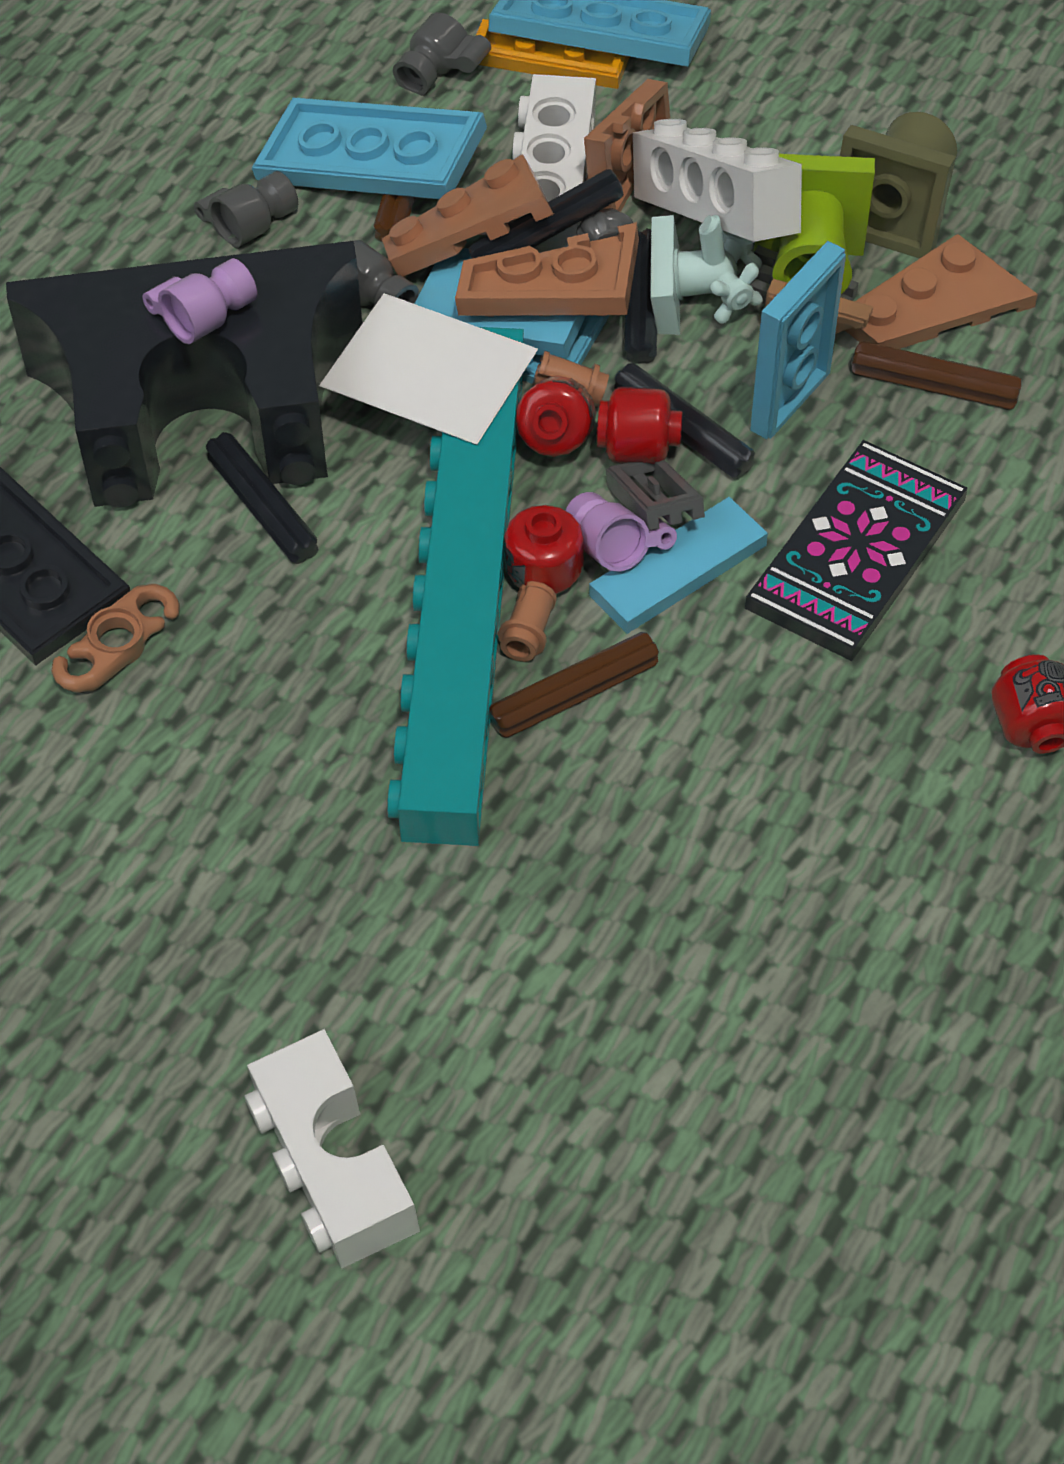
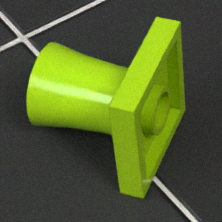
[754,154,875,294]

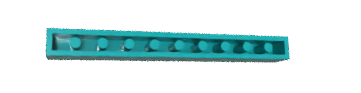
[388,327,524,846]

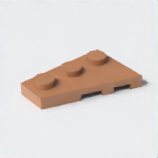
[382,154,554,277]
[455,222,639,317]
[845,234,1038,349]

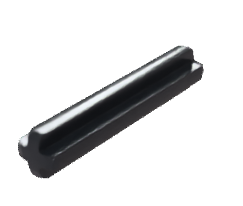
[469,169,624,259]
[624,228,657,364]
[614,363,755,479]
[206,432,319,564]

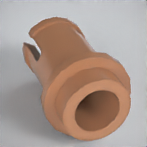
[532,350,609,407]
[498,581,557,662]

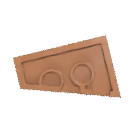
[584,79,670,212]

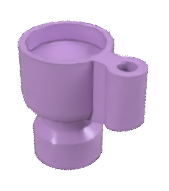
[142,258,257,344]
[566,492,677,572]

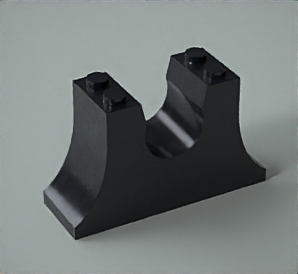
[6,241,363,508]

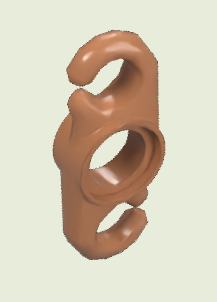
[51,584,180,693]

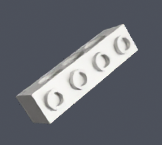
[508,74,596,253]
[633,119,802,242]

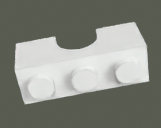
[244,1029,420,1269]

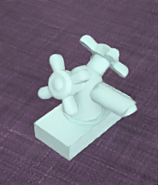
[651,215,763,335]

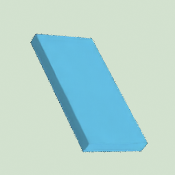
[489,0,711,67]
[252,98,487,199]

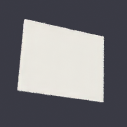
[319,293,538,445]

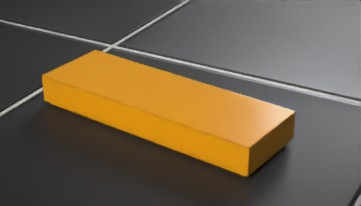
[476,19,630,89]

